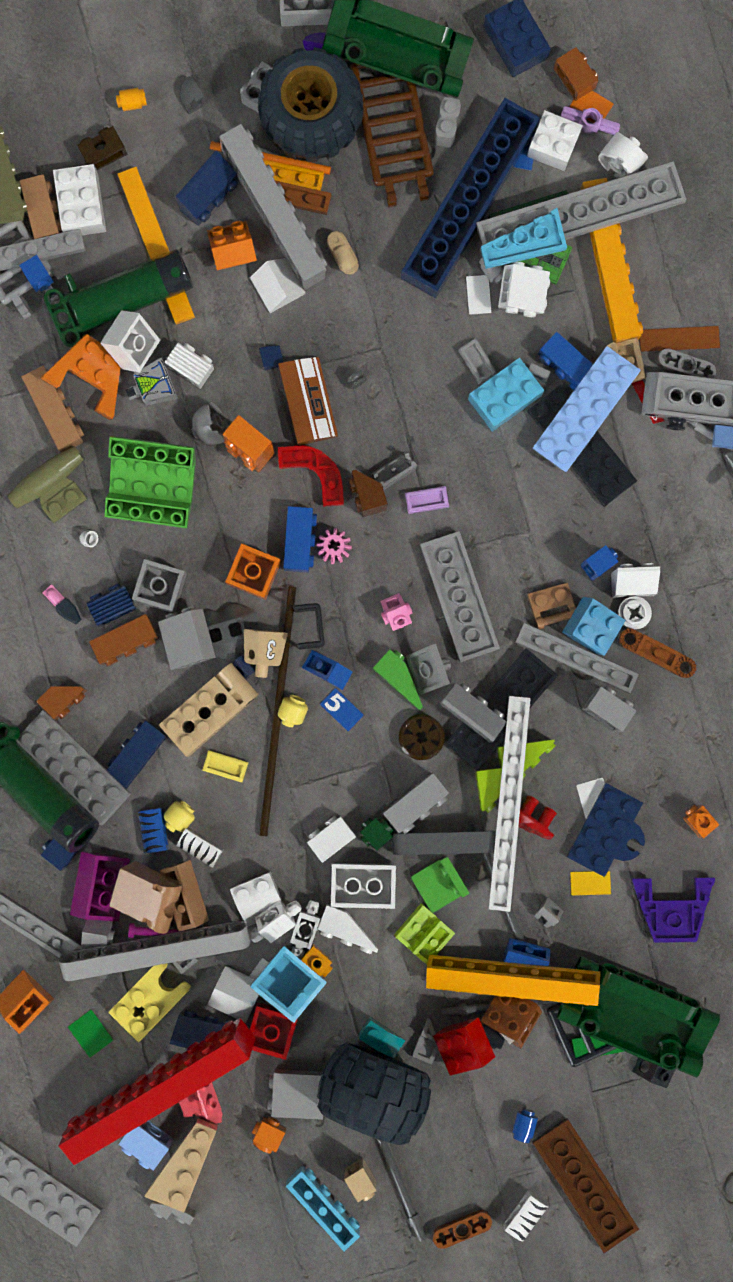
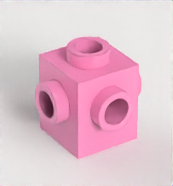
[380,593,413,631]

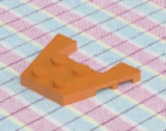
[40,334,121,420]

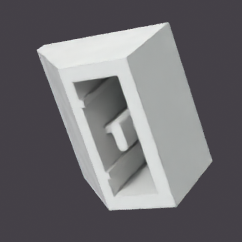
[611,563,660,598]

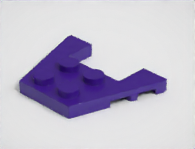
[631,877,715,943]

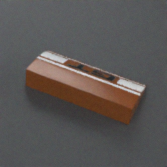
[278,357,338,446]

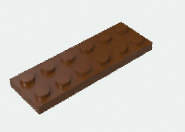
[532,1118,639,1253]

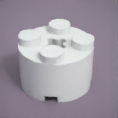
[598,132,648,179]

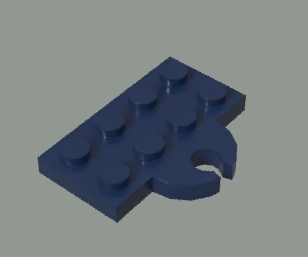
[566,783,645,877]

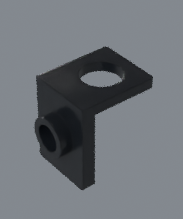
[632,1057,675,1088]

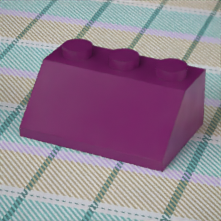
[70,851,130,922]

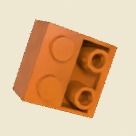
[207,221,257,270]
[0,970,54,1034]

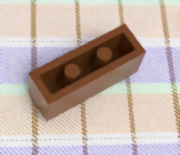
[89,614,159,667]

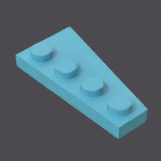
[481,208,567,269]

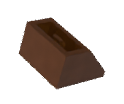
[349,470,388,517]

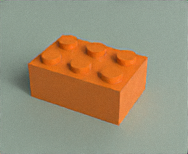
[222,415,275,473]

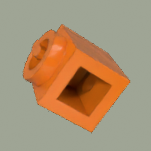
[683,805,719,839]
[252,1117,286,1154]

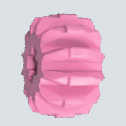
[316,529,352,564]

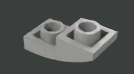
[149,1200,196,1225]

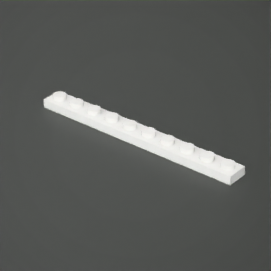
[489,696,530,912]

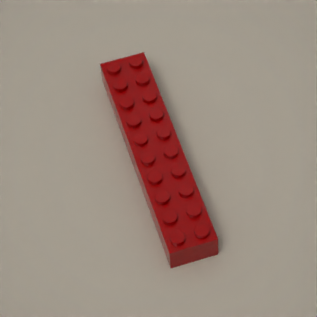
[58,1018,255,1165]

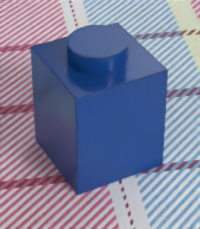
[19,255,54,293]

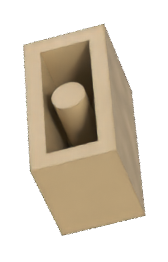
[344,1157,376,1202]

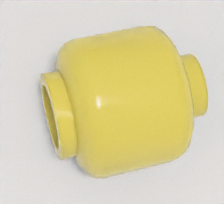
[278,695,308,727]
[163,800,195,832]

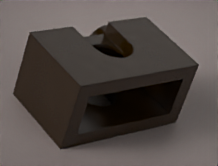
[77,126,128,170]

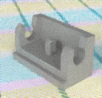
[371,452,417,490]

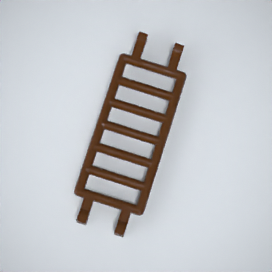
[350,41,434,207]

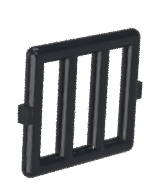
[547,1002,617,1067]

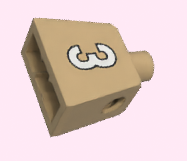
[244,629,287,678]

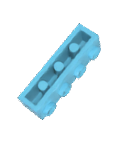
[286,1165,360,1251]

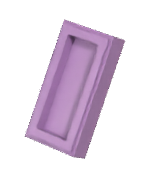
[405,486,449,514]

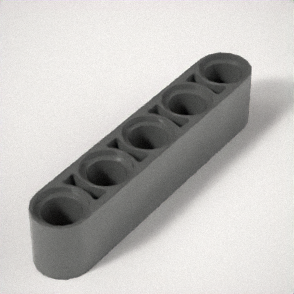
[392,831,496,855]

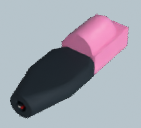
[43,584,81,625]

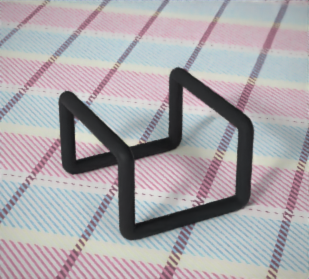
[293,603,325,650]

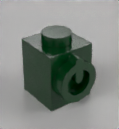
[360,816,394,851]

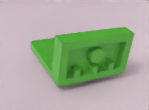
[411,855,470,913]

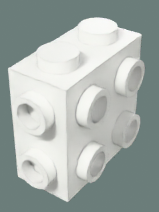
[498,262,550,317]

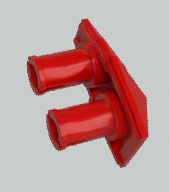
[518,795,557,840]

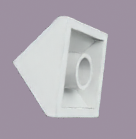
[250,258,306,313]
[208,966,259,1023]

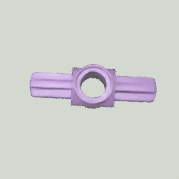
[561,106,620,135]

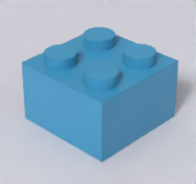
[562,597,626,656]

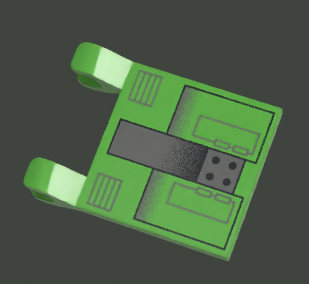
[508,245,572,285]

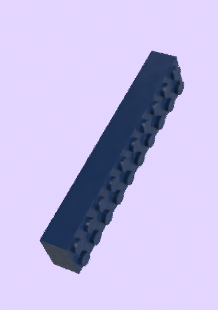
[401,98,540,298]

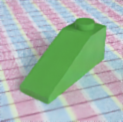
[373,650,423,711]

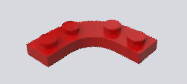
[278,446,344,507]

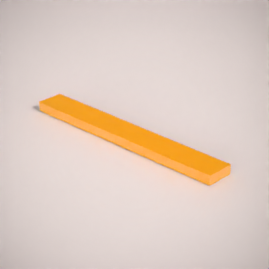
[118,167,195,325]

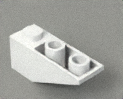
[318,904,378,954]

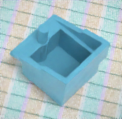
[250,946,327,1023]

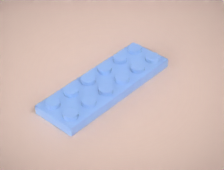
[532,346,641,473]

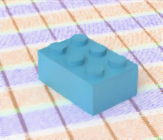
[468,358,544,432]

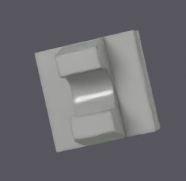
[534,897,564,928]

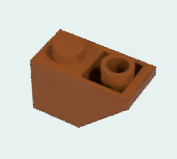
[36,686,87,720]

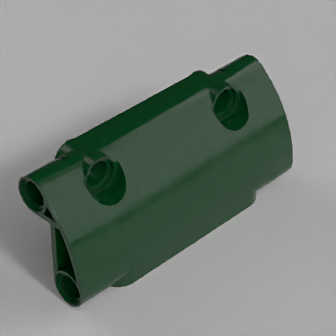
[322,0,474,98]
[557,956,720,1078]

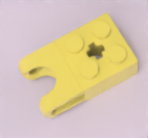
[108,963,191,1043]

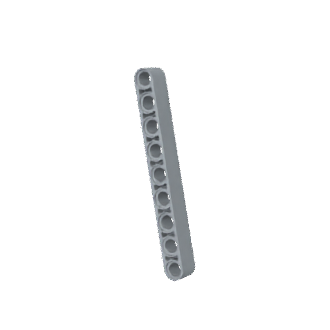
[58,921,251,981]

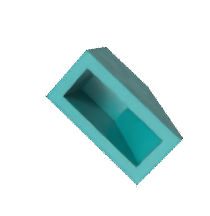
[359,1016,406,1058]

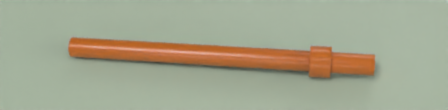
[210,141,331,175]

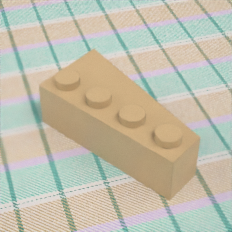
[144,1118,219,1213]

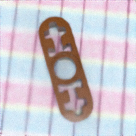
[432,1210,492,1249]

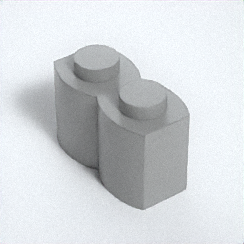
[435,97,461,148]

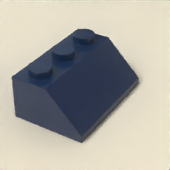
[175,150,238,226]
[170,1010,234,1049]

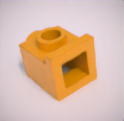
[300,944,333,978]

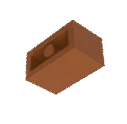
[553,47,599,101]

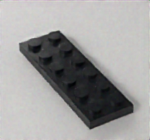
[527,385,637,507]
[445,648,558,771]

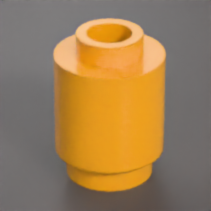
[116,87,147,112]

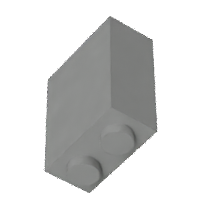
[158,607,216,670]
[268,1069,323,1120]

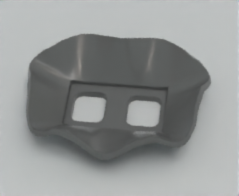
[204,604,258,661]

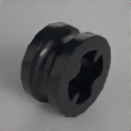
[666,417,686,431]

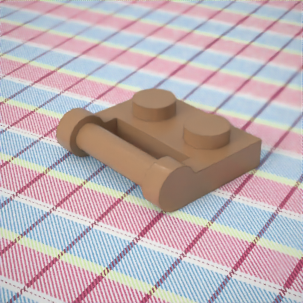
[527,583,576,630]

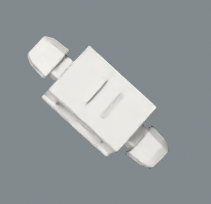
[249,900,302,943]
[290,900,320,959]

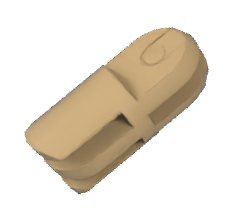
[327,231,359,275]

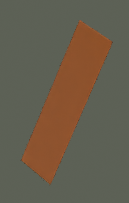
[640,326,720,352]

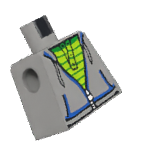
[125,358,178,405]

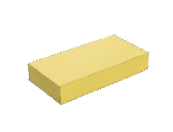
[202,750,249,783]

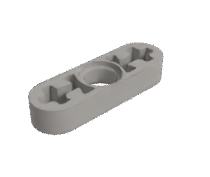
[657,349,716,379]

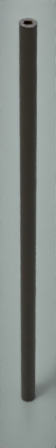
[259,586,296,837]

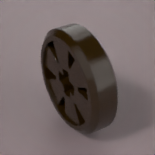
[398,714,445,760]

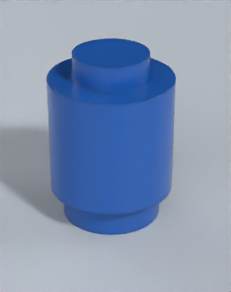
[512,1108,538,1143]

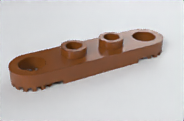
[619,628,697,678]

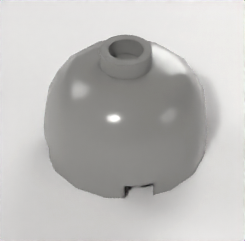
[191,402,229,445]

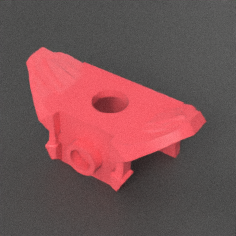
[178,1082,223,1124]

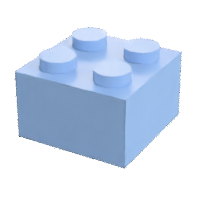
[118,1121,174,1171]

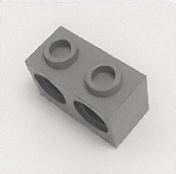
[240,62,273,113]

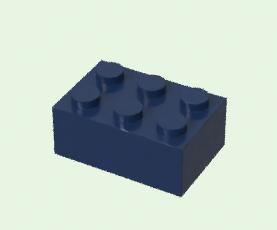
[483,0,551,77]

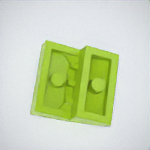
[394,903,455,965]

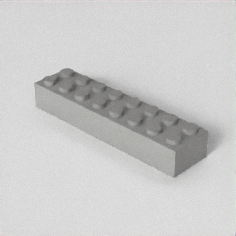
[219,124,327,290]

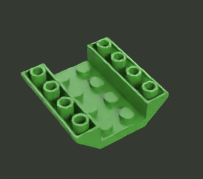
[105,436,196,528]

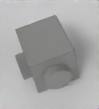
[81,920,115,949]

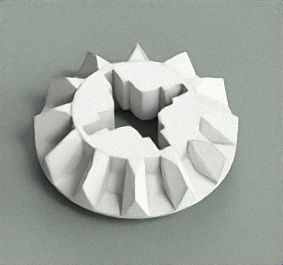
[618,596,652,629]

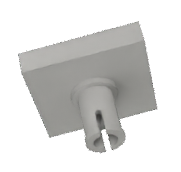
[406,644,451,695]

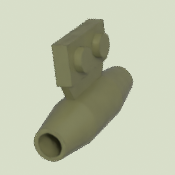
[7,446,88,523]

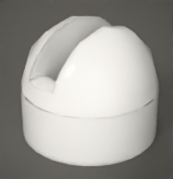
[80,530,98,547]

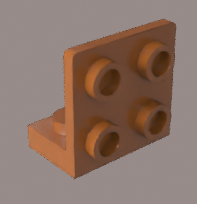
[481,996,542,1049]

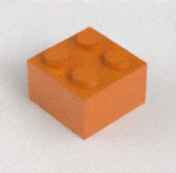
[225,543,281,600]

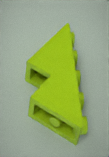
[475,740,556,813]

